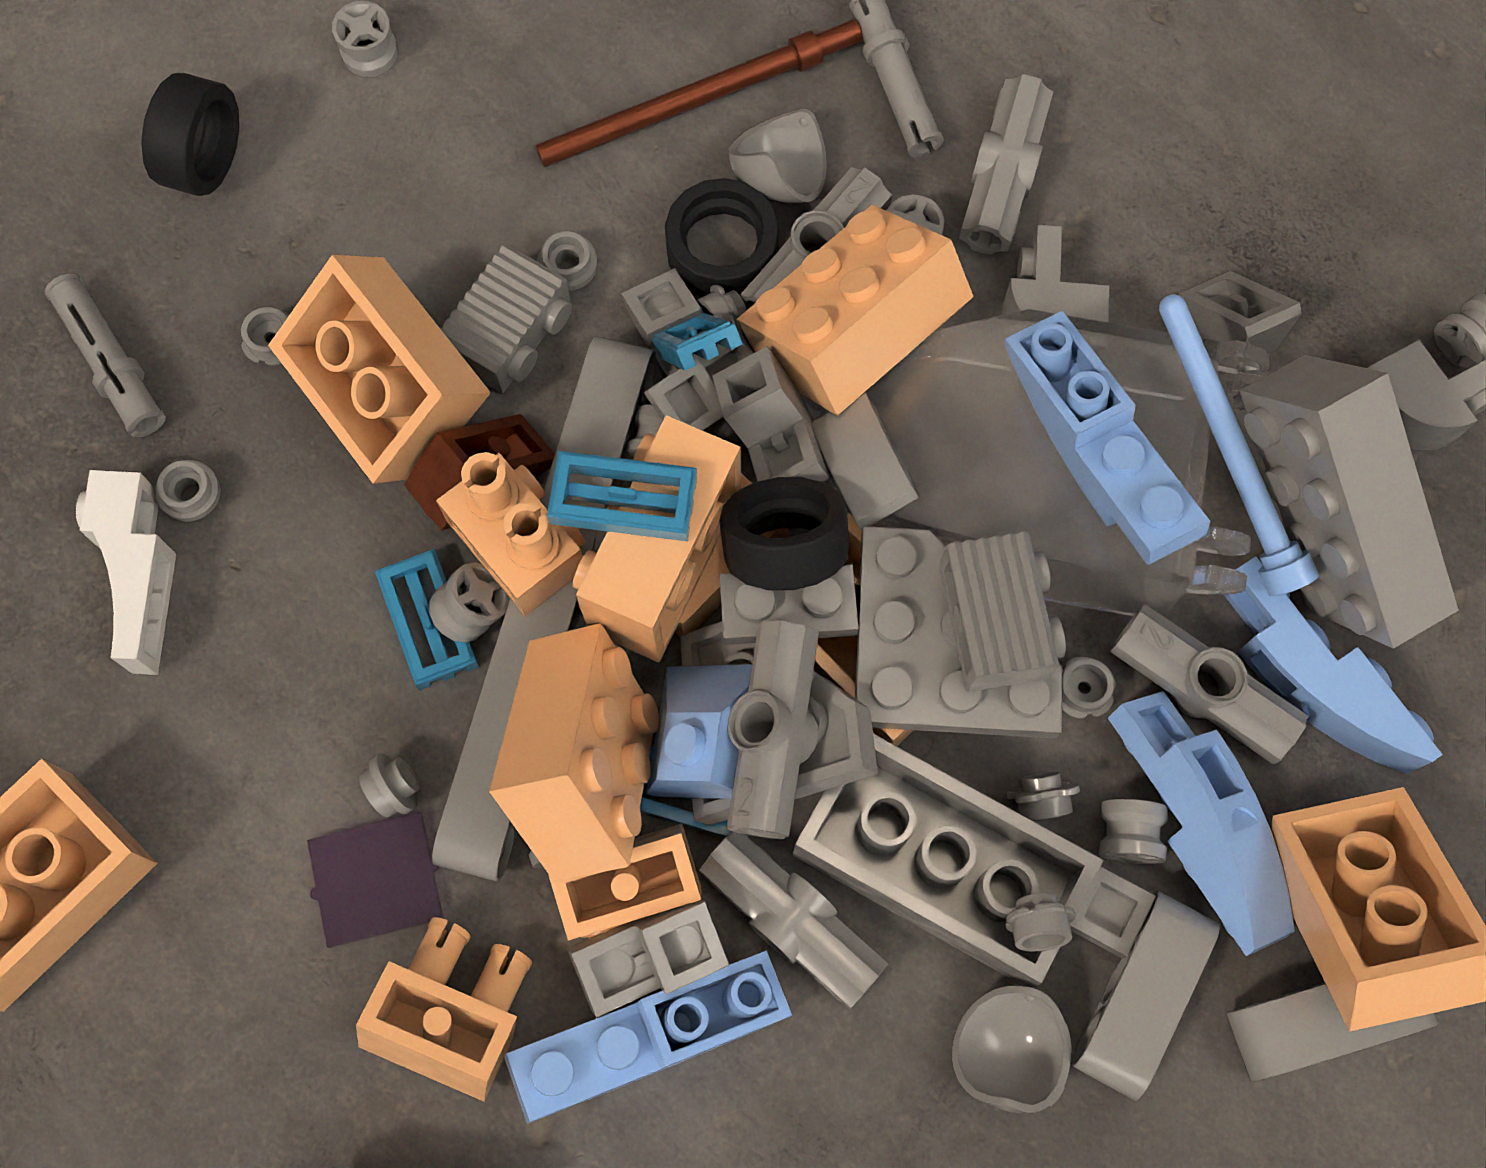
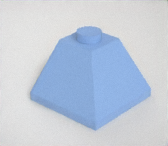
[646,664,752,799]

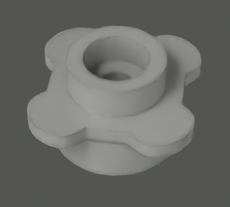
[1006,772,1080,820]

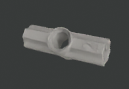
[959,74,1054,255]
[741,167,892,310]
[1110,603,1309,764]
[727,620,819,839]
[699,832,889,1009]

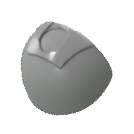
[729,109,827,203]
[952,986,1072,1113]

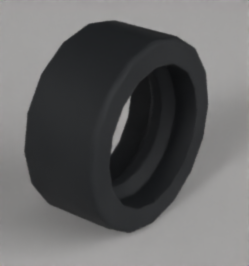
[141,73,240,196]
[665,178,779,297]
[719,477,849,590]

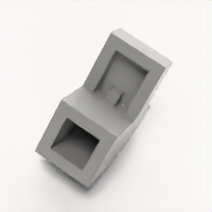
[1002,225,1109,358]
[1368,340,1486,451]
[712,346,829,482]

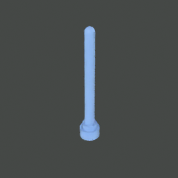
[1159,294,1320,596]

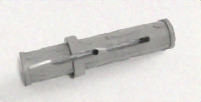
[849,0,944,158]
[45,274,166,437]

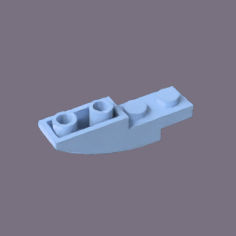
[1005,311,1210,565]
[1219,556,1443,774]
[1108,691,1295,956]
[504,950,792,1124]

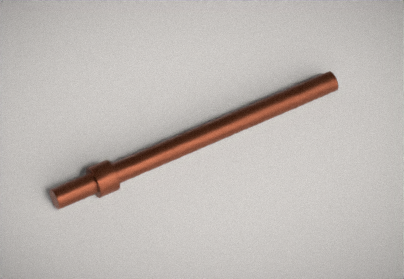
[535,19,862,167]

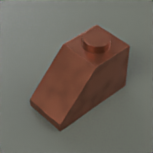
[404,414,555,531]

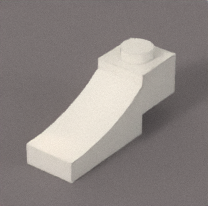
[76,470,176,675]

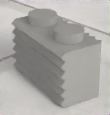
[441,243,572,394]
[940,531,1066,692]

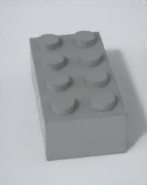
[1240,355,1459,649]
[792,734,1104,988]

